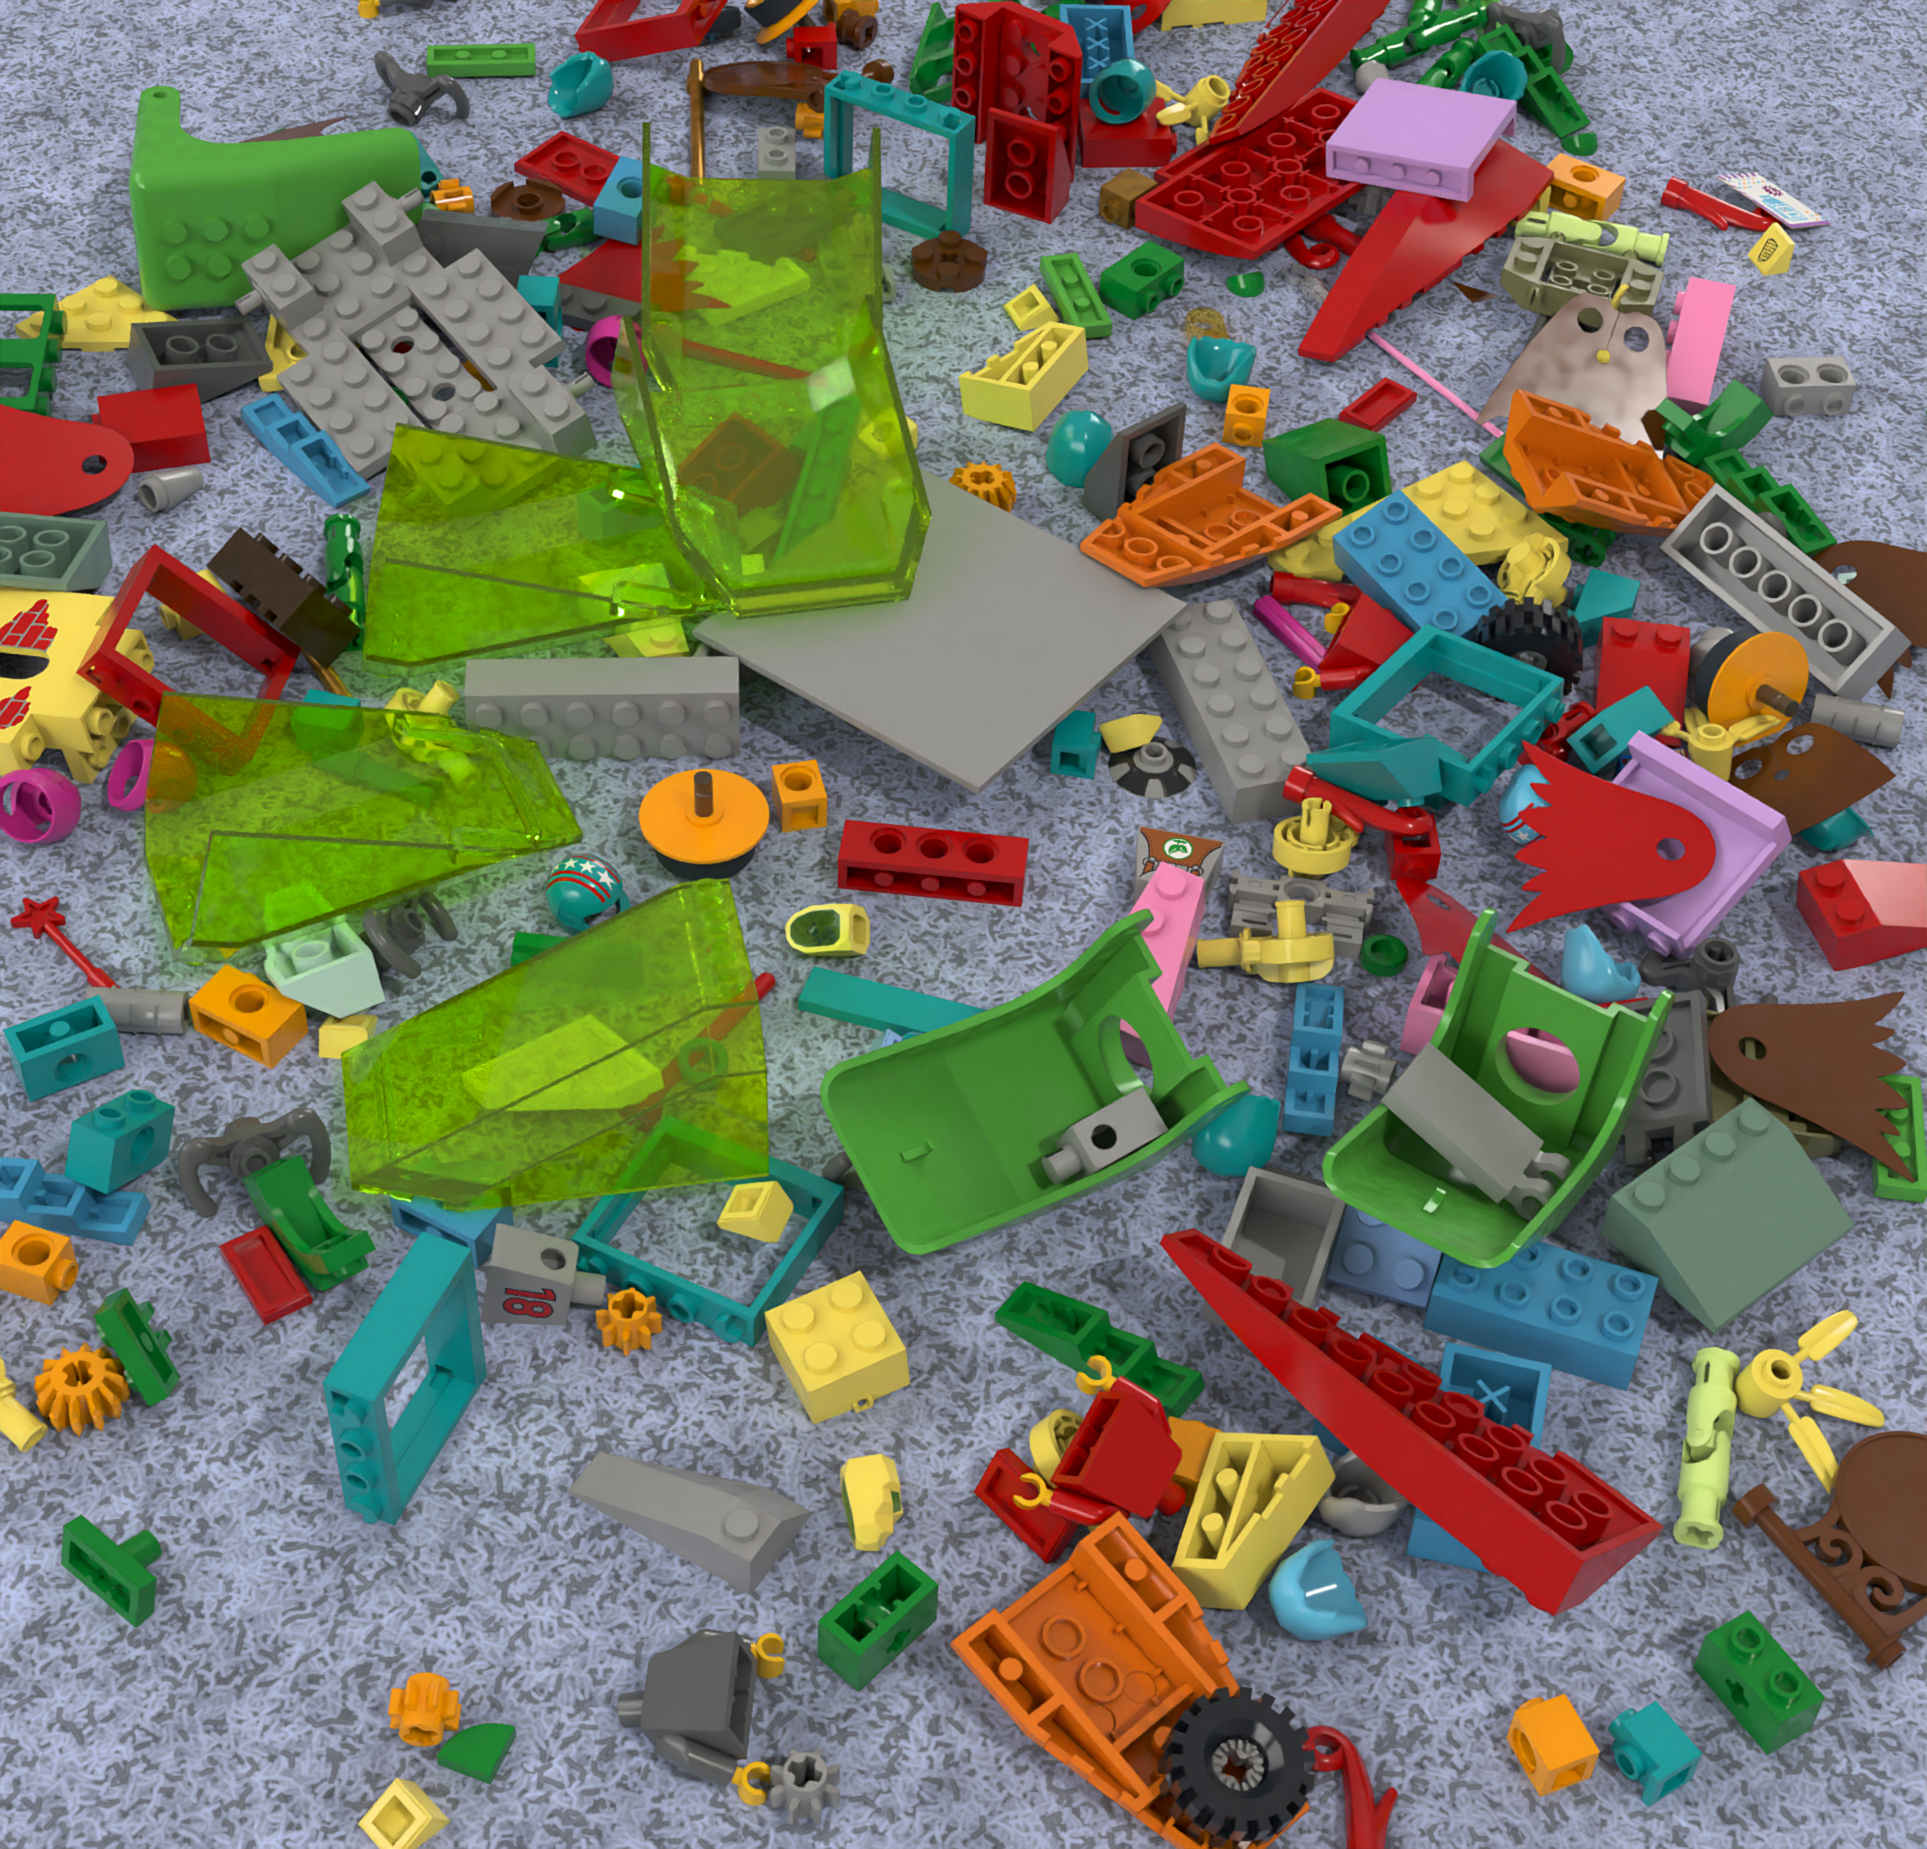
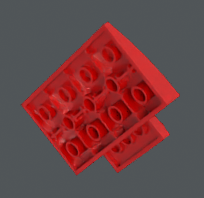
[1135,87,1369,260]

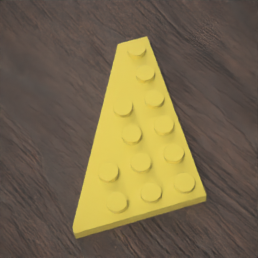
[1267,460,1568,582]

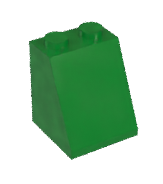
[1262,418,1392,523]

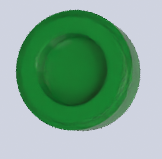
[1360,934,1408,977]

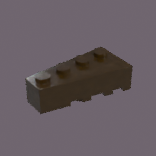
[206,527,361,669]

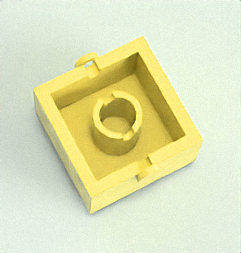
[764,1271,910,1424]

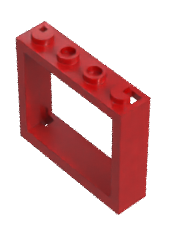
[574,0,728,63]
[76,544,302,775]

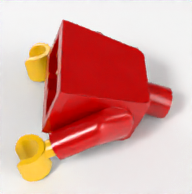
[1292,592,1422,700]
[1012,1355,1186,1526]

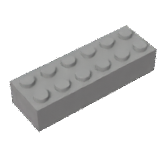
[1659,483,1912,701]
[1147,598,1320,825]
[464,656,740,762]

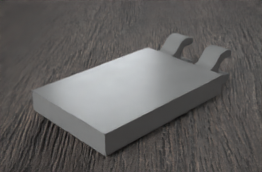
[1380,1042,1573,1221]

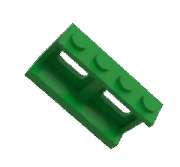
[908,0,1021,103]
[0,293,68,417]

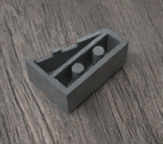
[417,209,549,290]

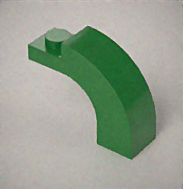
[1655,379,1774,466]
[241,1155,376,1291]

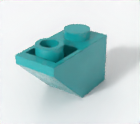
[1568,568,1641,648]
[1566,685,1676,776]

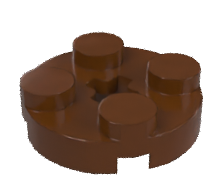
[490,178,566,222]
[911,230,987,293]

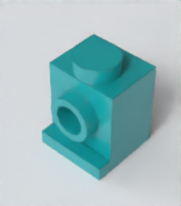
[1050,710,1102,780]
[1608,1701,1702,1808]

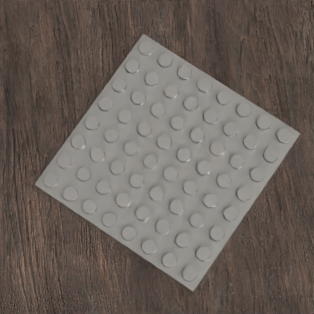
[692,463,1188,794]

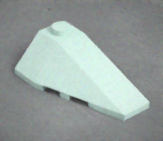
[264,882,386,1019]

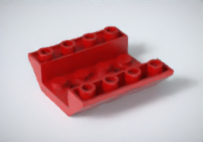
[951,1,1083,183]

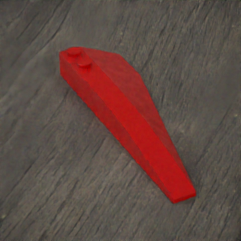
[1208,0,1391,145]
[1298,138,1554,363]
[1160,1228,1664,1616]

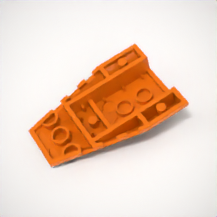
[1503,389,1715,537]
[1080,442,1343,587]
[950,1511,1311,1849]

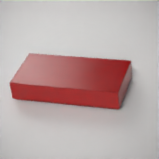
[1338,377,1417,432]
[219,1224,313,1325]
[974,1448,1080,1564]

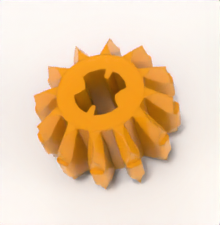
[949,460,1017,513]
[34,1342,130,1438]

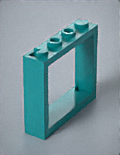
[824,70,976,240]
[1329,623,1566,807]
[571,1112,844,1347]
[323,1231,487,1526]

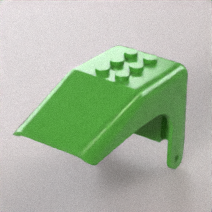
[128,86,423,311]
[1322,906,1676,1269]
[820,909,1251,1255]

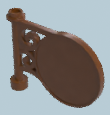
[704,59,894,113]
[1731,1431,1927,1671]

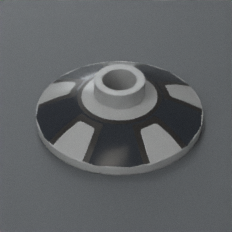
[1108,736,1197,799]

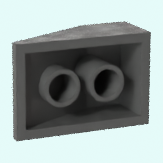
[127,318,274,404]
[1083,401,1187,522]

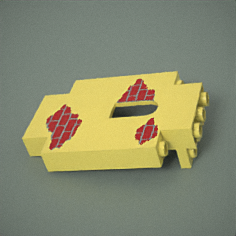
[0,586,155,784]

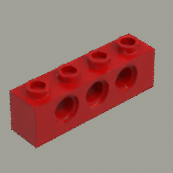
[837,820,1029,907]

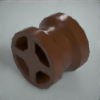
[836,8,878,51]

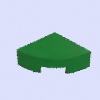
[436,1723,517,1785]

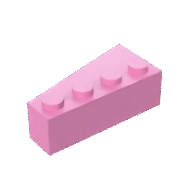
[1665,276,1736,416]
[1120,861,1205,1070]
[1399,954,1580,1093]

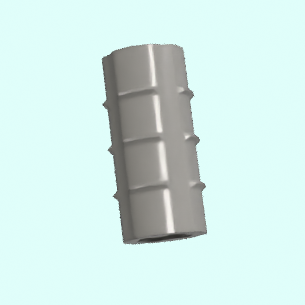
[1809,692,1905,749]
[84,985,191,1036]

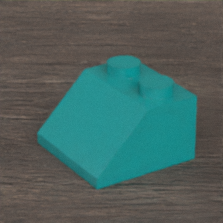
[1306,737,1442,807]

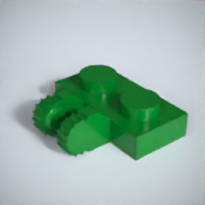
[94,1287,181,1407]

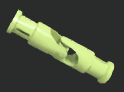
[1514,210,1670,267]
[1673,1347,1741,1550]

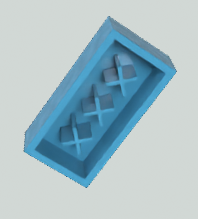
[1059,4,1135,98]
[1332,489,1509,642]
[1423,1241,1659,1391]
[1406,1342,1552,1575]

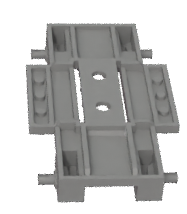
[234,181,598,535]

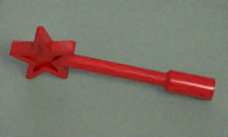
[10,896,120,988]

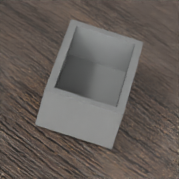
[1201,1166,1347,1327]

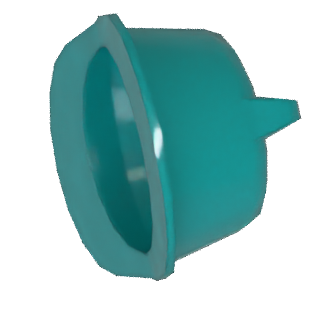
[1800,806,1874,851]

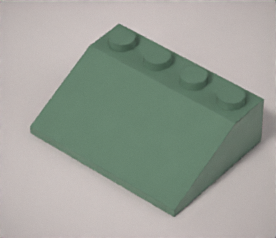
[0,512,112,592]
[1600,1097,1855,1334]

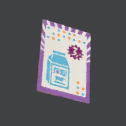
[1716,172,1831,229]

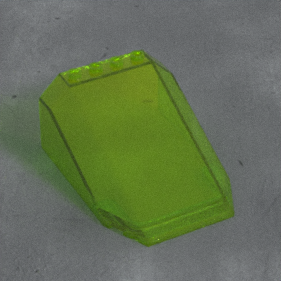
[642,122,883,431]
[610,294,932,620]
[361,422,744,679]
[144,691,583,965]
[341,878,769,1212]

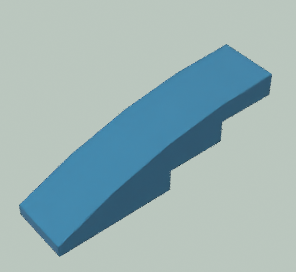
[241,392,371,509]
[1282,982,1345,1137]
[0,1157,151,1246]

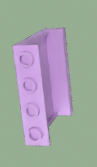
[1326,78,1517,202]
[1538,730,1792,960]

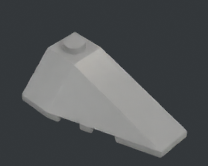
[568,1452,811,1596]

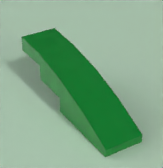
[1475,23,1590,140]
[1698,448,1837,556]
[994,1281,1205,1419]

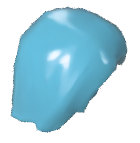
[1561,924,1641,1004]
[1268,1539,1368,1641]

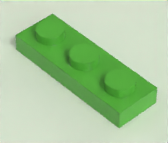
[427,43,536,77]
[1039,253,1113,339]
[1871,1074,1927,1203]

